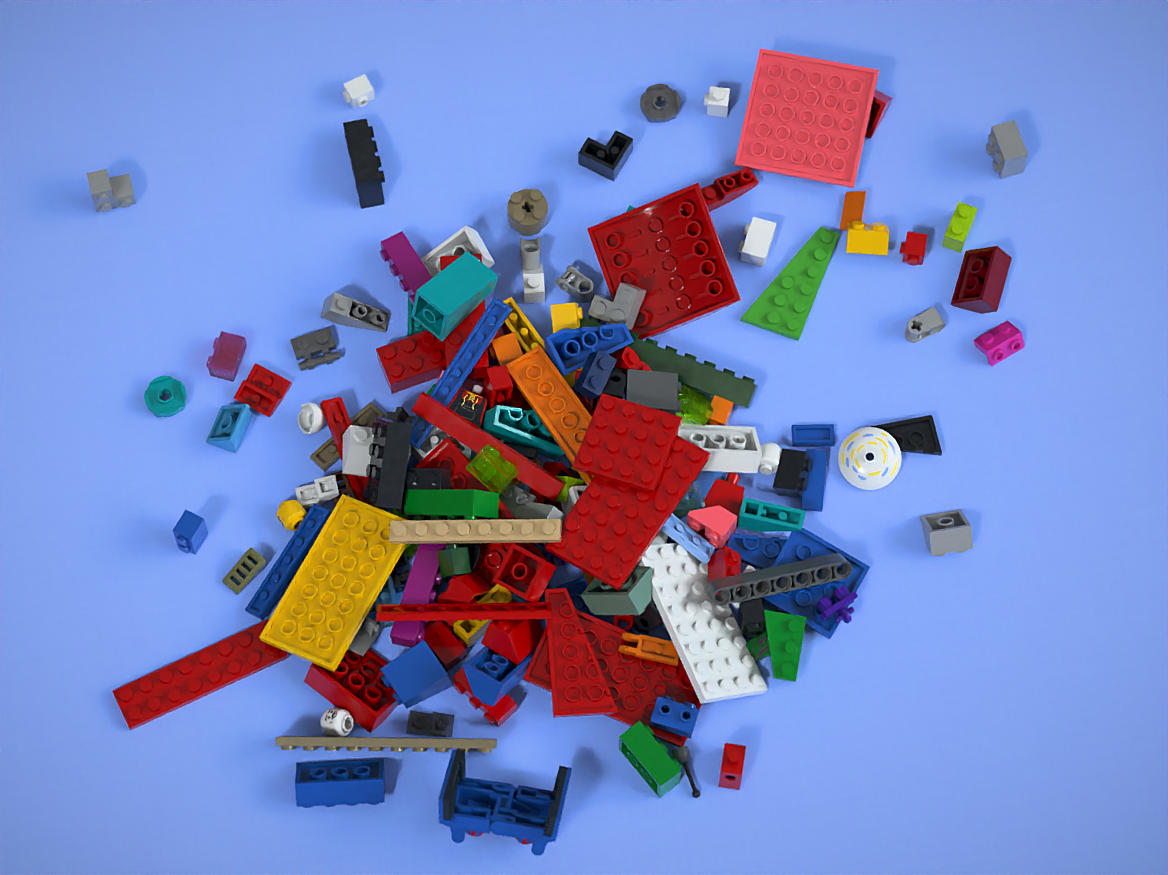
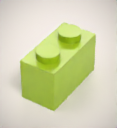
[942,201,978,253]

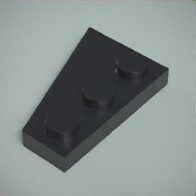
[871,415,942,456]

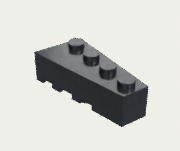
[343,118,385,209]

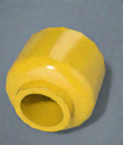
[276,500,307,531]

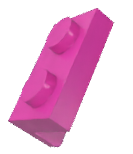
[973,320,1025,366]

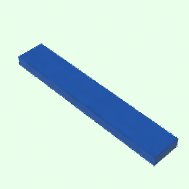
[245,503,331,621]

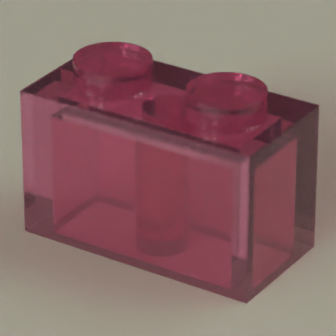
[206,331,247,382]

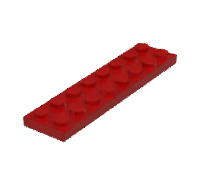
[112,619,289,731]

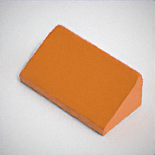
[839,191,867,231]

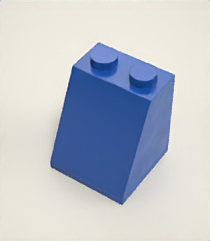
[380,640,452,709]

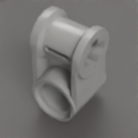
[520,237,541,270]
[555,265,594,303]
[905,307,946,343]

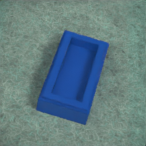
[791,424,835,447]

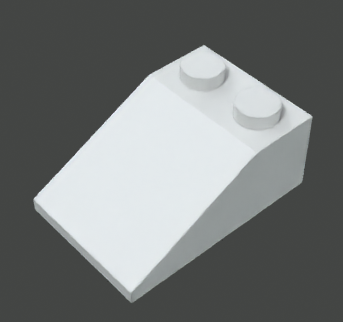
[421,225,495,277]

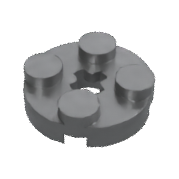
[640,84,680,123]

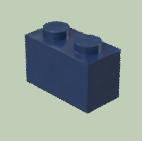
[573,350,617,400]

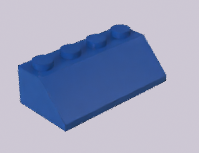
[463,646,533,707]
[295,758,385,808]

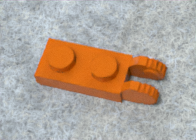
[618,633,679,666]

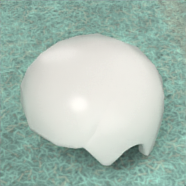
[298,402,325,434]

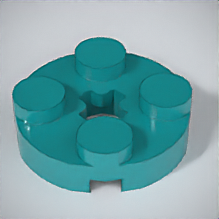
[144,376,187,418]

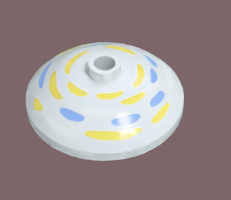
[838,427,901,490]

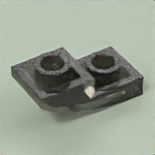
[406,710,455,737]

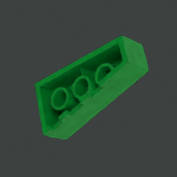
[404,489,499,520]

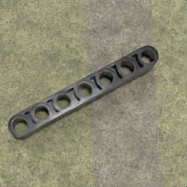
[705,553,852,606]

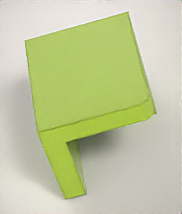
[550,476,584,503]

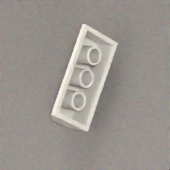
[677,423,762,473]

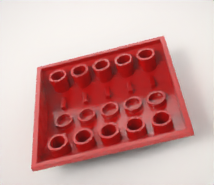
[587,183,741,340]

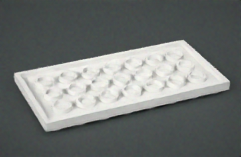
[638,543,768,704]

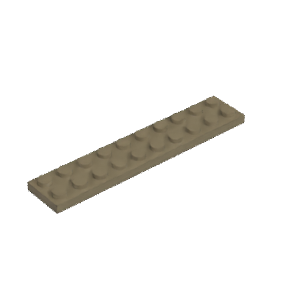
[275,736,497,753]

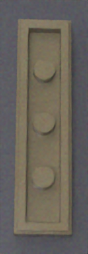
[310,402,385,473]

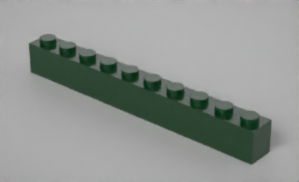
[580,315,758,409]

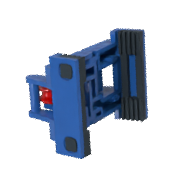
[438,750,572,856]

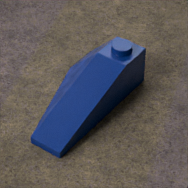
[544,323,634,377]

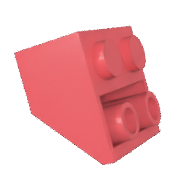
[687,505,737,550]

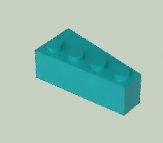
[482,405,565,460]

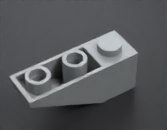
[320,292,390,333]

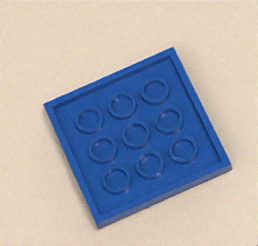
[762,527,870,640]

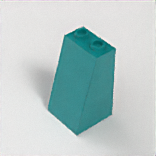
[411,251,498,341]

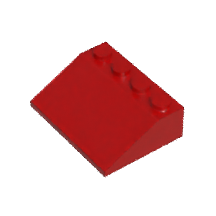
[304,648,399,733]

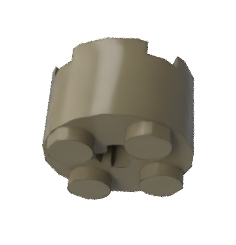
[507,189,548,236]

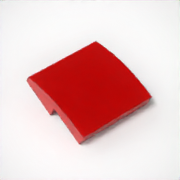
[234,363,292,418]

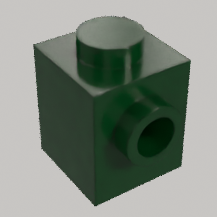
[437,544,471,577]

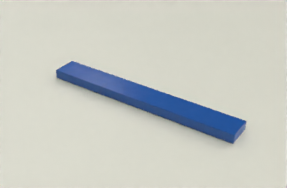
[410,297,513,449]

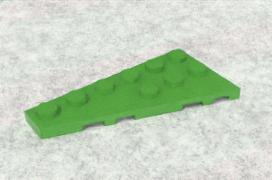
[740,227,840,341]

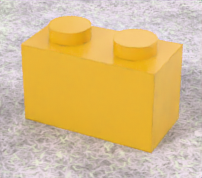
[846,221,889,255]

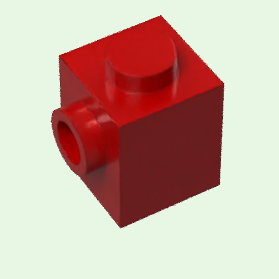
[899,231,928,266]

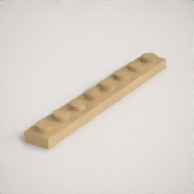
[389,519,562,544]

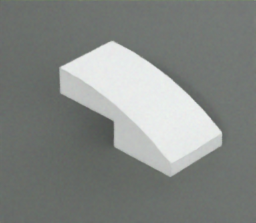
[295,475,339,509]

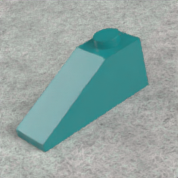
[738,497,806,532]

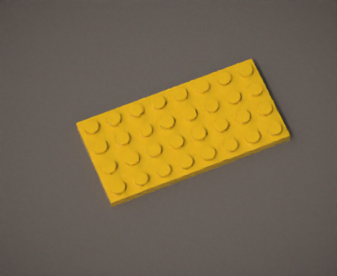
[259,494,408,672]

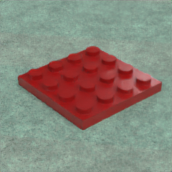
[572,393,682,494]

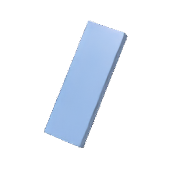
[661,514,715,564]

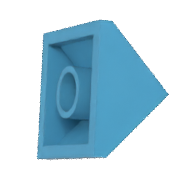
[206,404,252,453]

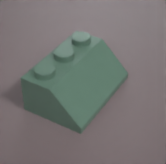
[581,567,653,615]

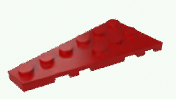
[544,588,619,718]

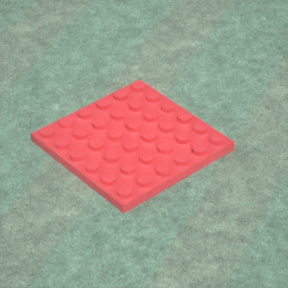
[734,48,879,188]

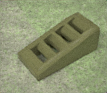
[222,547,267,595]

